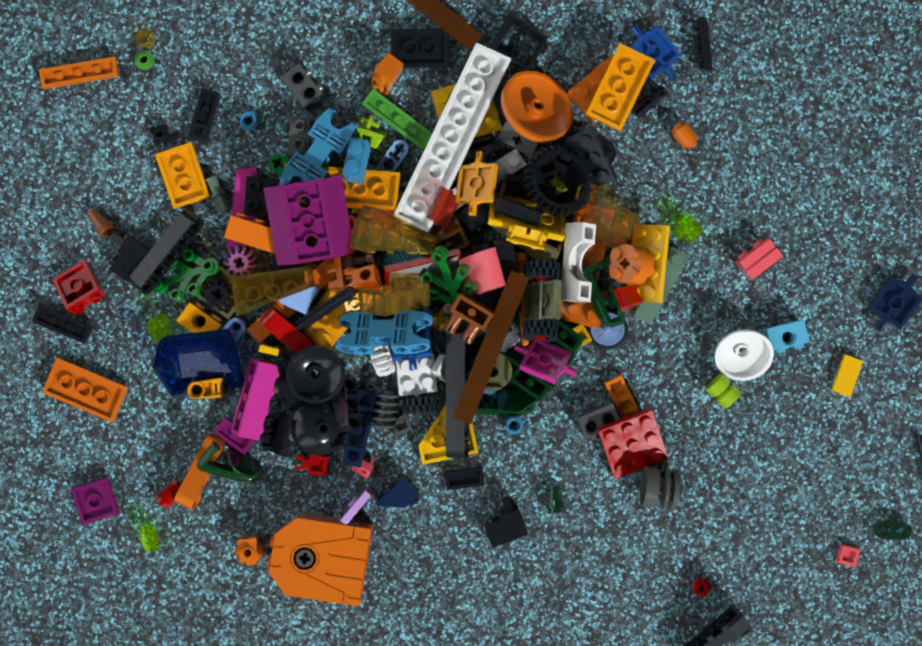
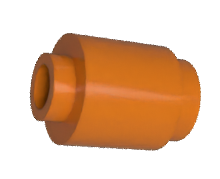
[671,121,699,150]

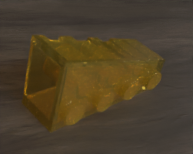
[231,266,315,316]

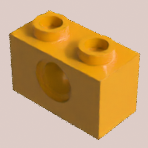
[176,302,224,344]

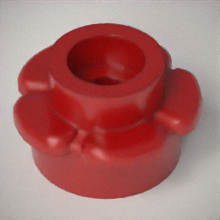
[692,578,711,597]

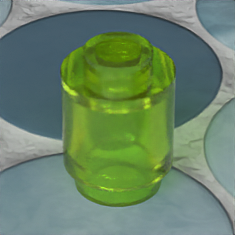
[137,523,161,553]

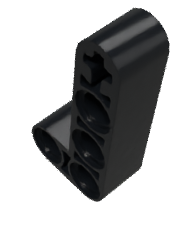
[485,239,522,314]

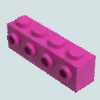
[231,357,280,440]

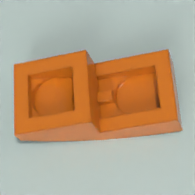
[603,373,639,418]

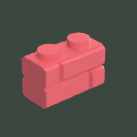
[735,238,783,280]

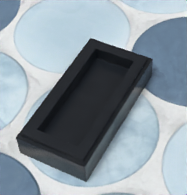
[444,466,485,490]

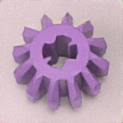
[223,244,256,277]

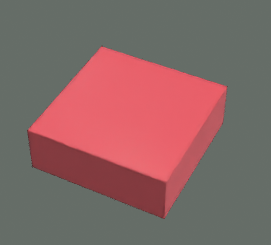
[836,543,861,567]

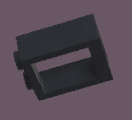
[489,14,549,71]
[493,173,550,227]

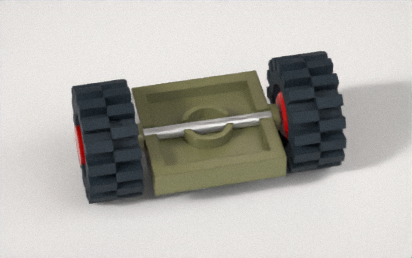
[522,260,562,342]

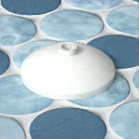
[715,329,774,381]

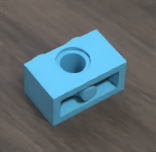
[762,320,810,354]

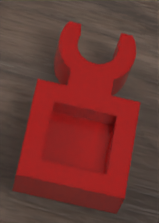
[294,454,329,476]

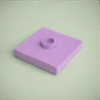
[340,486,374,525]

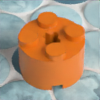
[609,244,655,285]

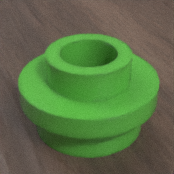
[135,50,155,70]

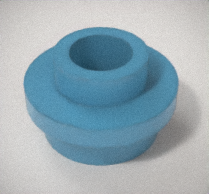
[240,111,259,130]
[504,415,524,434]

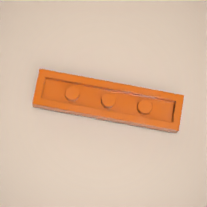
[39,57,120,90]

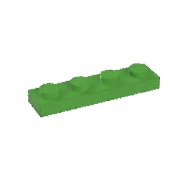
[362,89,433,150]

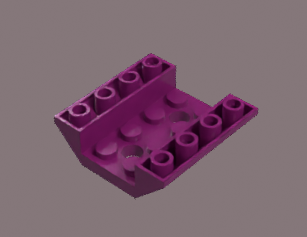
[263,175,355,266]

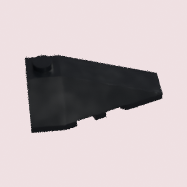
[684,605,752,646]

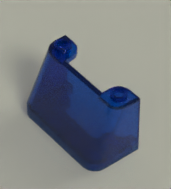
[153,329,244,395]

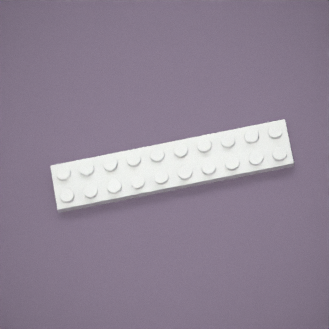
[393,43,511,233]

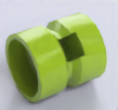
[705,373,742,409]

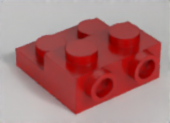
[52,259,106,314]

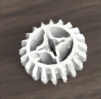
[369,345,396,377]

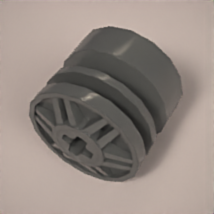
[640,466,681,510]

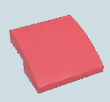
[458,247,506,297]

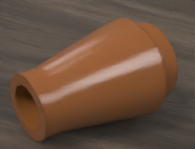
[87,208,114,237]

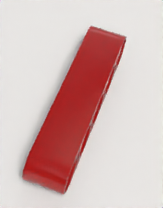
[259,307,319,371]

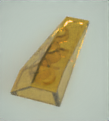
[567,186,641,249]

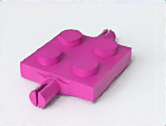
[514,341,578,385]

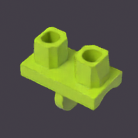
[355,114,387,149]

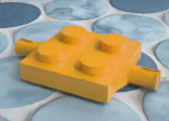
[455,151,498,216]

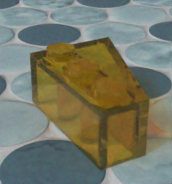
[358,278,430,316]

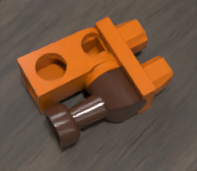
[326,250,382,293]

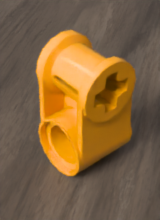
[187,378,226,399]

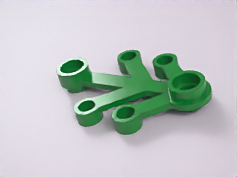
[422,246,477,305]
[153,249,220,302]

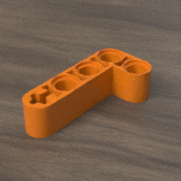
[174,433,227,511]

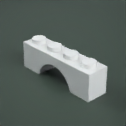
[561,222,596,302]

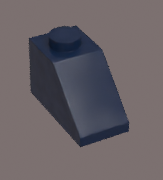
[376,476,420,508]

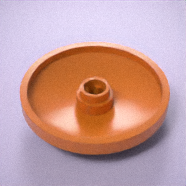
[501,71,573,143]

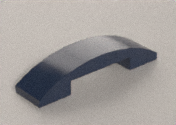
[342,390,377,468]

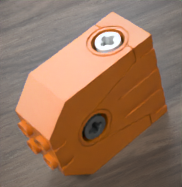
[267,512,373,606]

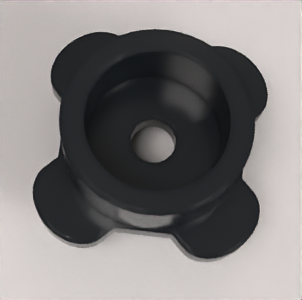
[150,123,172,145]

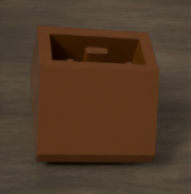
[422,212,472,254]

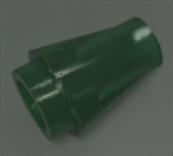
[546,485,565,513]

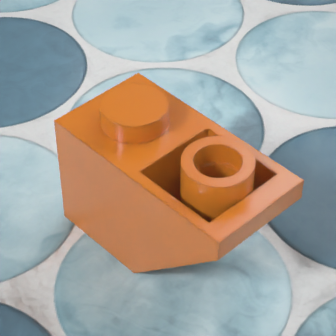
[371,53,404,96]

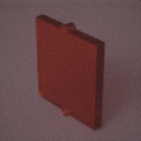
[426,186,458,229]

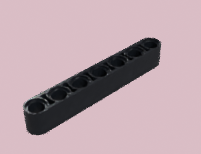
[446,325,470,459]

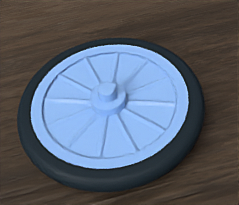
[587,310,628,350]

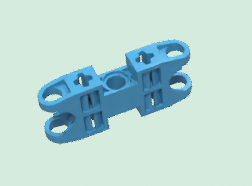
[279,107,359,203]
[335,310,433,355]

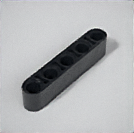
[129,209,203,294]

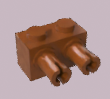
[443,291,494,344]

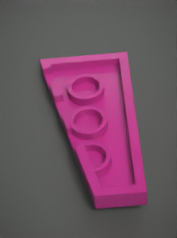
[227,168,263,248]

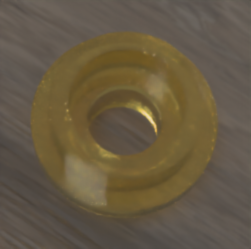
[135,29,155,49]
[432,312,449,332]

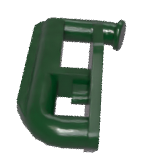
[582,258,625,327]
[475,385,536,416]
[197,441,263,482]

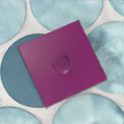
[71,477,120,525]

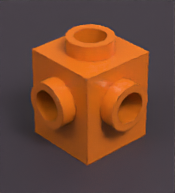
[235,535,264,565]

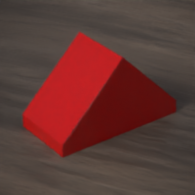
[614,285,642,313]

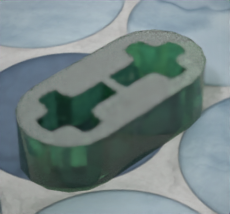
[872,521,912,540]

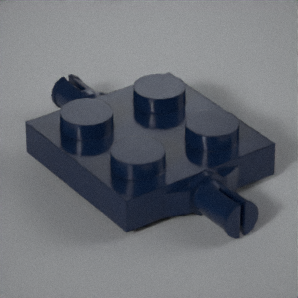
[868,274,922,331]

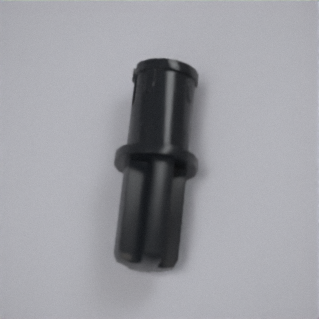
[633,85,668,118]

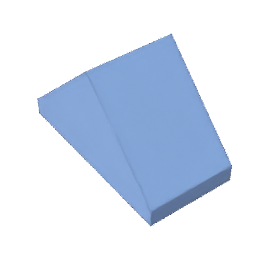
[279,286,319,315]

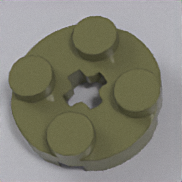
[485,353,512,391]

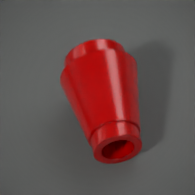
[155,480,181,509]

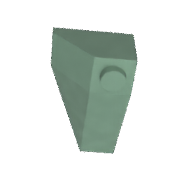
[633,246,689,325]

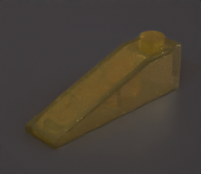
[350,205,437,254]

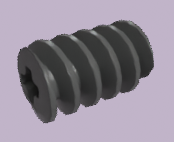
[370,388,401,429]

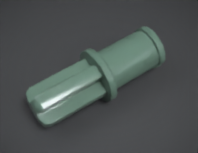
[205,176,231,214]

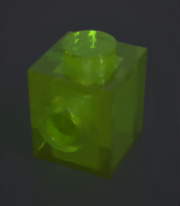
[672,213,704,244]
[147,313,175,342]

